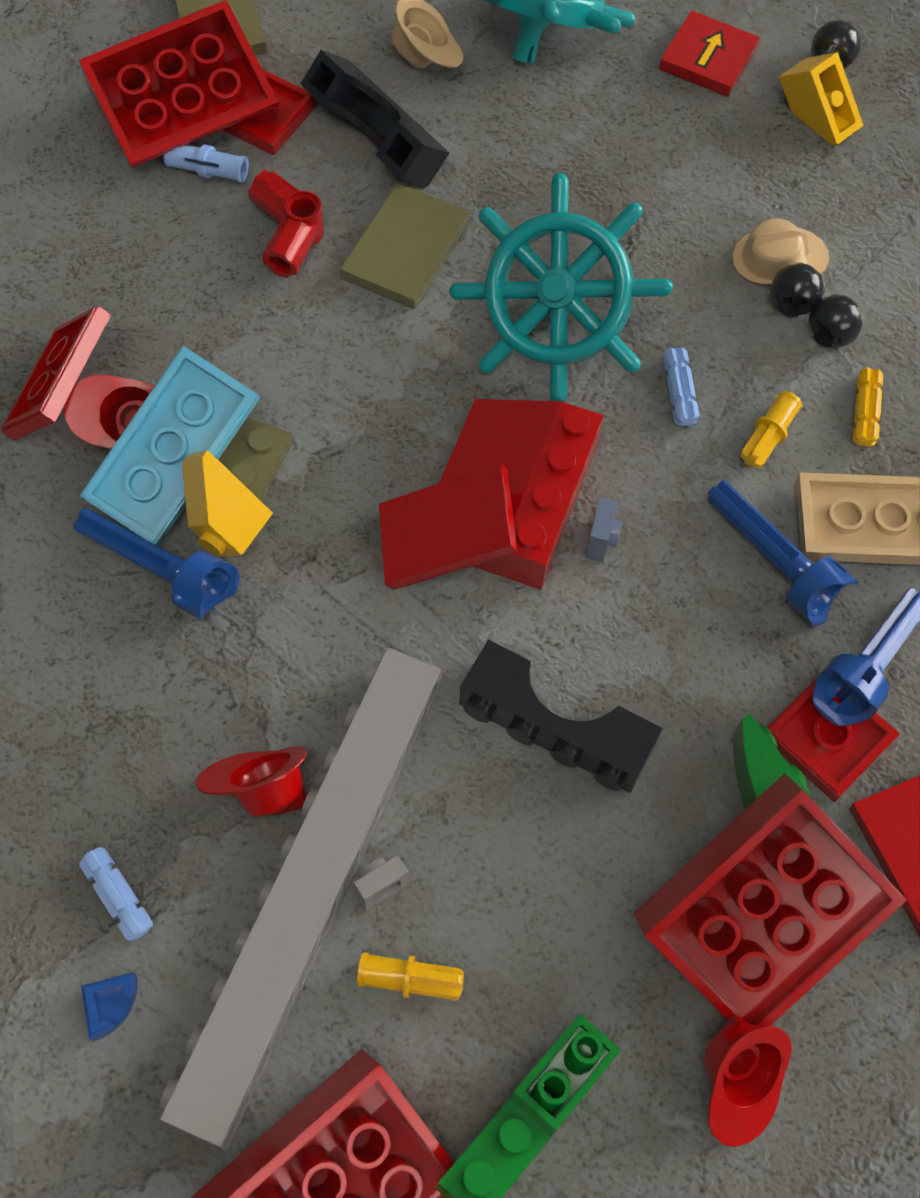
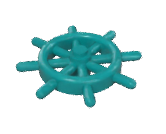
[485,0,636,64]
[449,173,673,402]

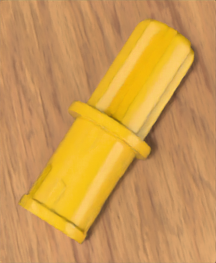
[740,391,803,468]
[357,952,464,1000]

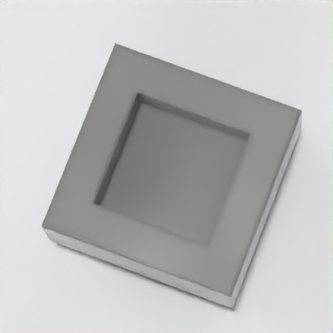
[354,855,409,912]

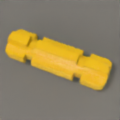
[852,367,883,448]

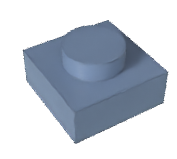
[585,497,623,562]

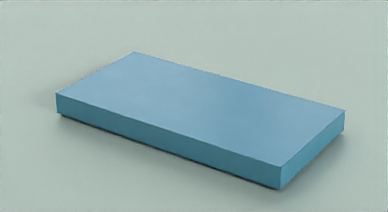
[80,346,260,546]

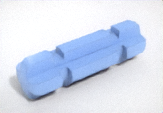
[663,347,699,427]
[79,847,153,942]

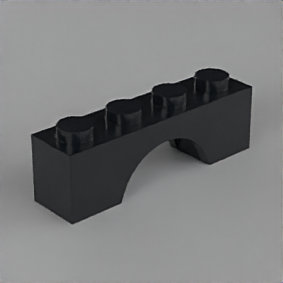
[301,50,450,186]
[459,639,663,793]

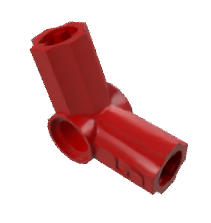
[248,169,324,278]

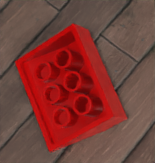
[79,0,279,168]
[439,399,604,590]
[633,773,907,1027]
[191,1049,454,1198]

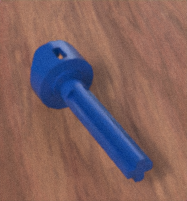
[707,480,859,627]
[73,508,240,621]
[813,587,920,726]

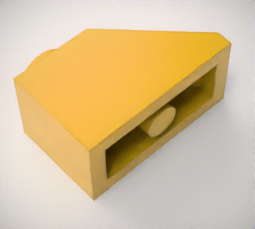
[779,52,864,145]
[182,450,273,557]

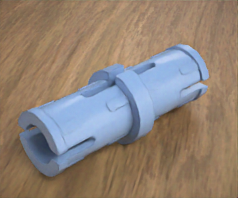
[164,144,249,183]

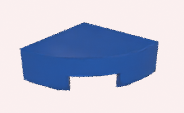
[81,972,137,1041]

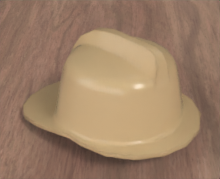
[392,0,464,68]
[732,218,830,285]

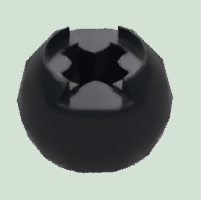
[811,20,861,69]
[770,262,825,317]
[808,294,862,349]

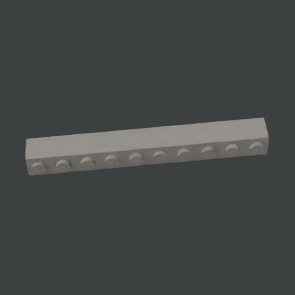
[159,648,441,1152]

